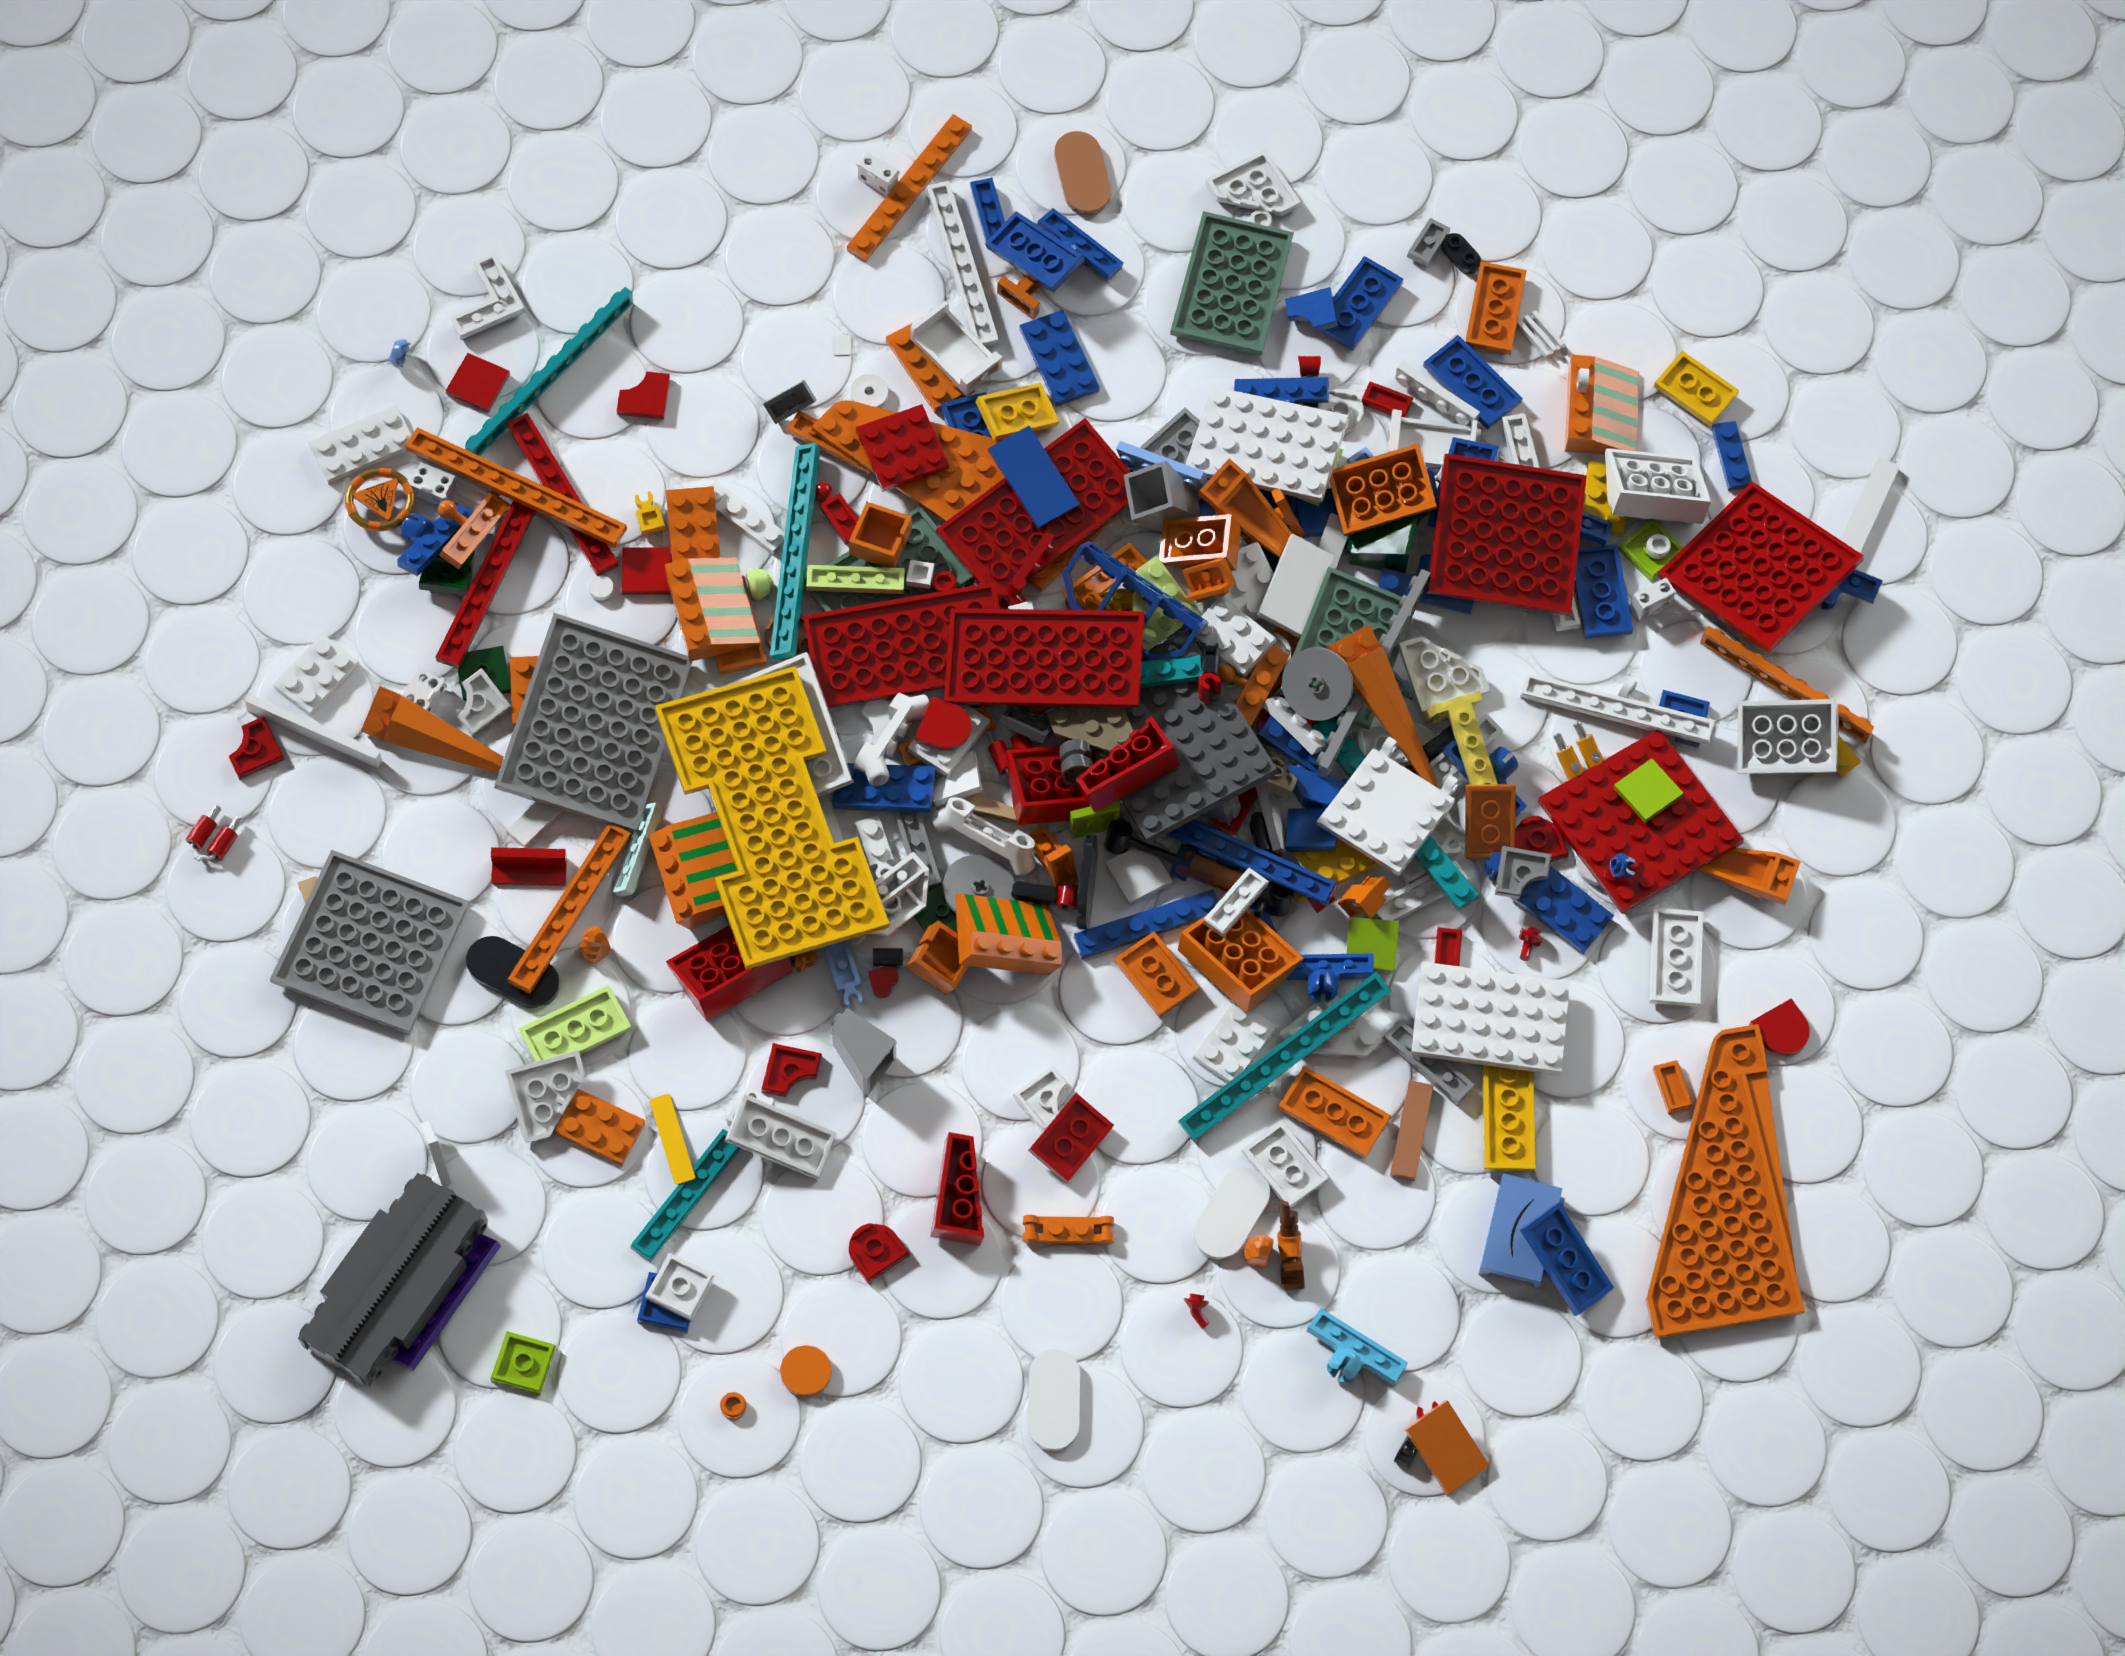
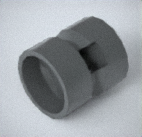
[1059,739,1093,786]

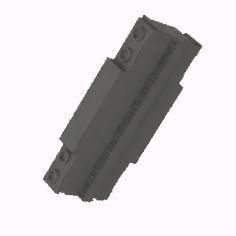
[298,1173,488,1387]

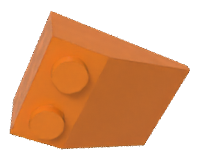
[1159,514,1241,571]

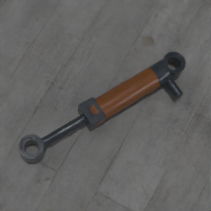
[1104,819,1294,918]

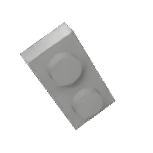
[1407,218,1450,267]

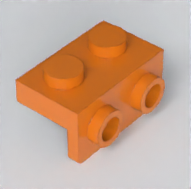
[1182,557,1236,603]

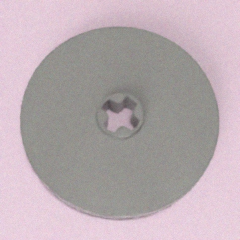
[1282,647,1353,721]
[942,855,1015,914]

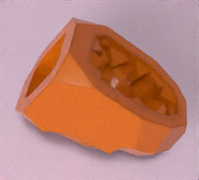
[578,926,610,964]
[1243,1234,1274,1269]

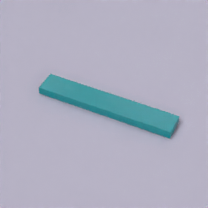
[630,1129,741,1262]

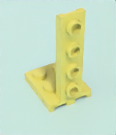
[1423,690,1498,785]

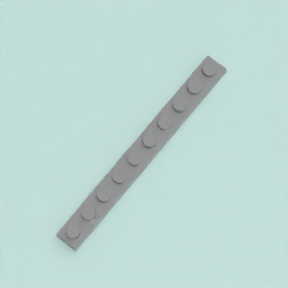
[1315,569,1430,779]

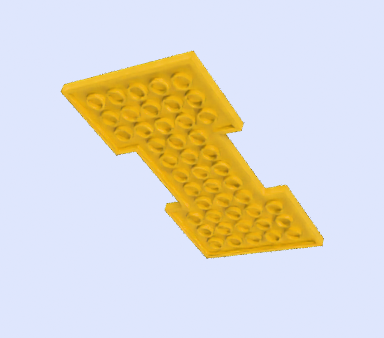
[655,666,889,969]

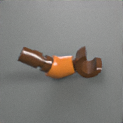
[1277,1200,1305,1290]

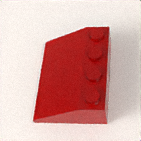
[1006,745,1097,825]
[666,925,793,1021]

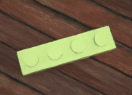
[807,565,905,594]

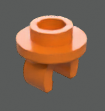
[791,951,818,972]

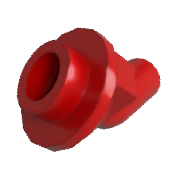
[1519,926,1544,961]
[1184,1293,1210,1329]

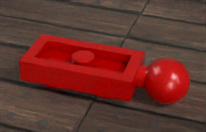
[815,482,859,545]

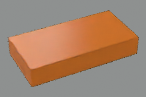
[1653,1060,1693,1114]

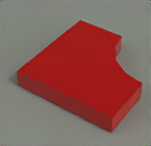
[616,371,670,420]
[229,716,285,780]
[761,1043,822,1097]

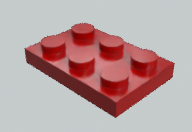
[1028,1093,1114,1183]

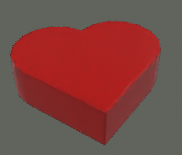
[868,966,899,998]

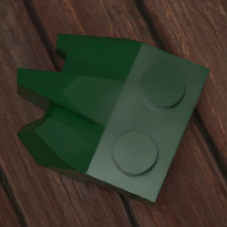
[419,552,475,596]

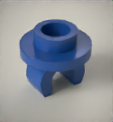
[1610,853,1635,878]

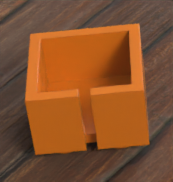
[849,502,912,568]
[905,921,968,994]

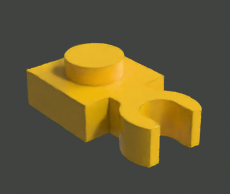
[635,491,665,536]

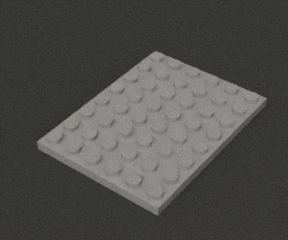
[494,613,693,833]

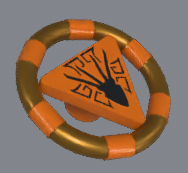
[345,468,415,532]

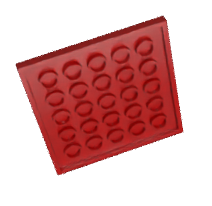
[1427,453,1587,615]
[1658,482,1864,653]
[1538,730,1744,914]

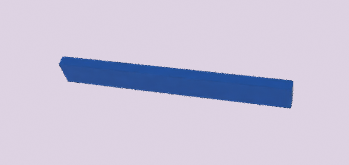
[1166,819,1338,906]

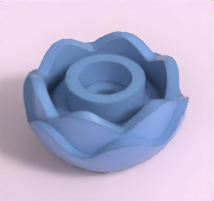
[389,339,411,368]

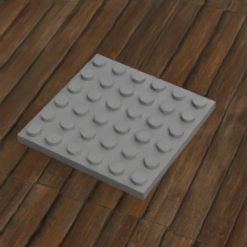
[270,850,470,1035]

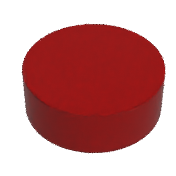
[932,571,956,592]

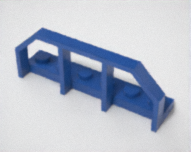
[1062,541,1209,661]

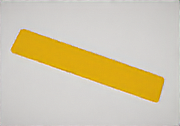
[650,1094,695,1184]

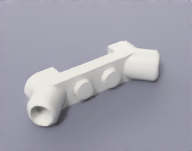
[854,693,930,786]
[932,797,1036,876]

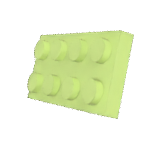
[518,985,632,1062]

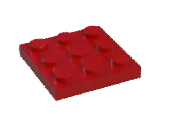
[856,404,950,492]

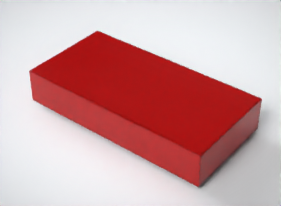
[1361,381,1414,418]
[1434,927,1462,966]

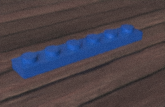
[1073,889,1218,959]

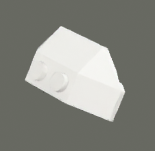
[870,852,929,937]

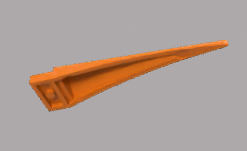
[1197,458,1293,558]
[1326,625,1439,789]
[361,686,504,774]
[1698,848,1801,905]

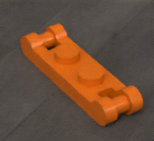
[1022,1215,1114,1245]

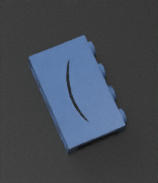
[1478,1173,1565,1289]

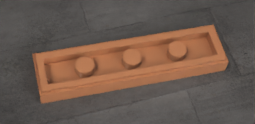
[1390,1080,1434,1181]

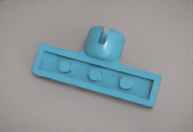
[1307,1308,1408,1386]

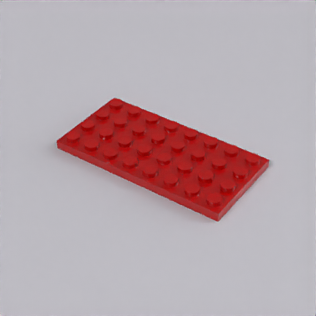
[935,418,1131,602]
[803,582,1000,708]
[944,608,1145,708]

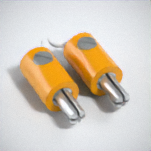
[1553,722,1604,779]

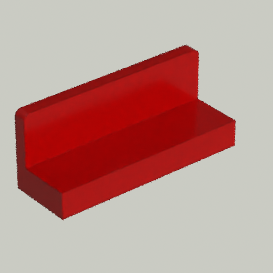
[491,847,567,886]

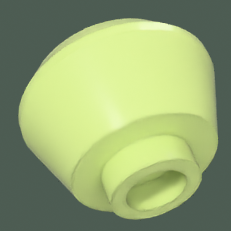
[746,568,774,601]

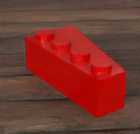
[1076,716,1180,813]
[930,1132,984,1246]

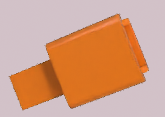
[1338,876,1391,919]

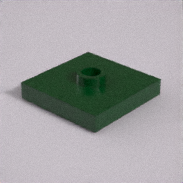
[458,646,511,701]
[914,883,957,933]

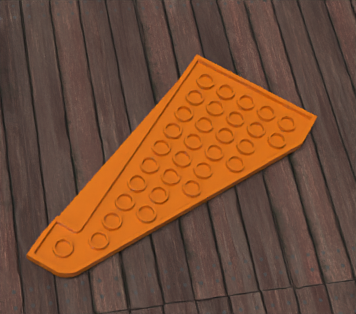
[811,400,1121,592]
[1645,1024,1805,1339]

